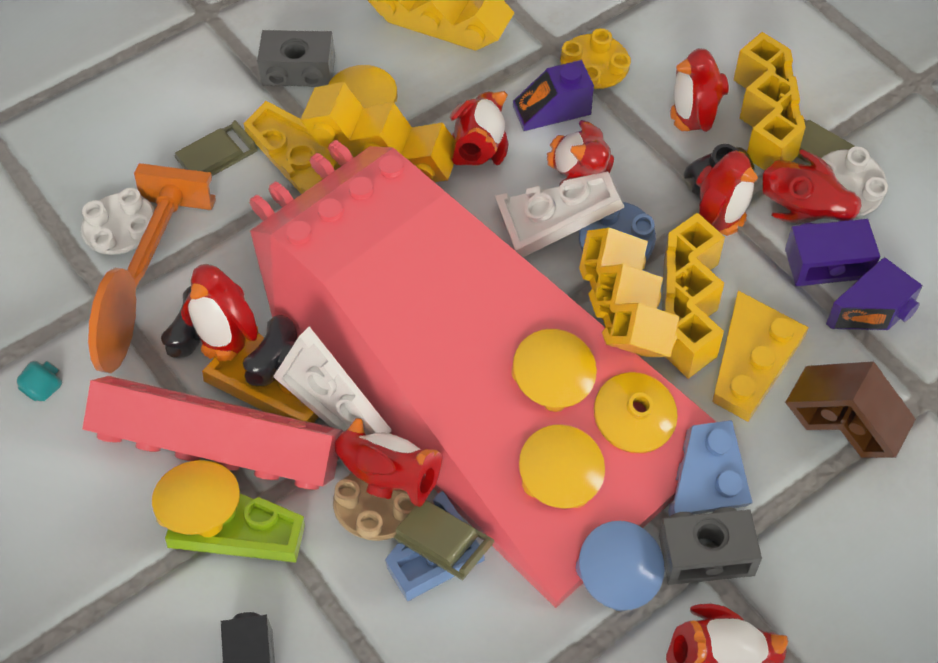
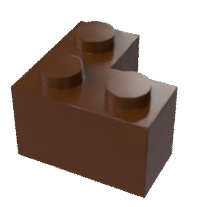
[785,361,916,458]

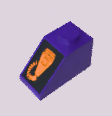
[513,60,594,131]
[826,257,923,330]

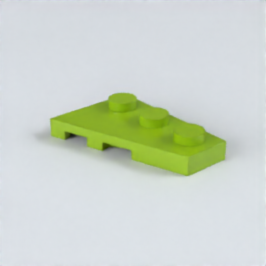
[165,493,305,563]

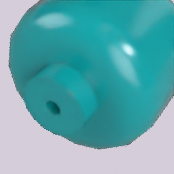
[16,361,62,401]

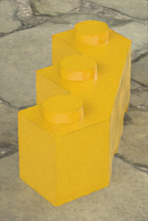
[367,0,515,51]
[733,32,806,171]
[300,82,455,182]
[662,213,725,379]
[579,228,679,357]

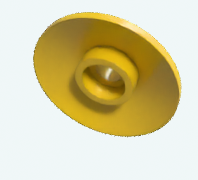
[594,372,678,453]

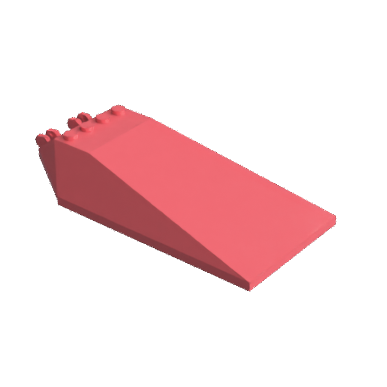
[249,140,716,608]

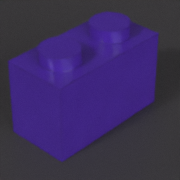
[785,219,881,286]

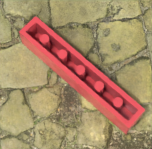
[82,376,343,490]

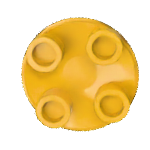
[560,28,631,89]
[328,65,398,107]
[511,329,597,412]
[519,425,605,509]
[152,460,240,537]

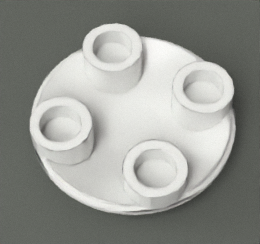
[821,146,888,217]
[81,188,155,255]

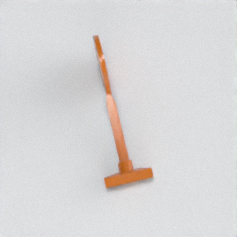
[88,163,216,374]

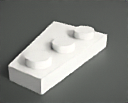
[495,171,625,257]
[273,327,392,435]

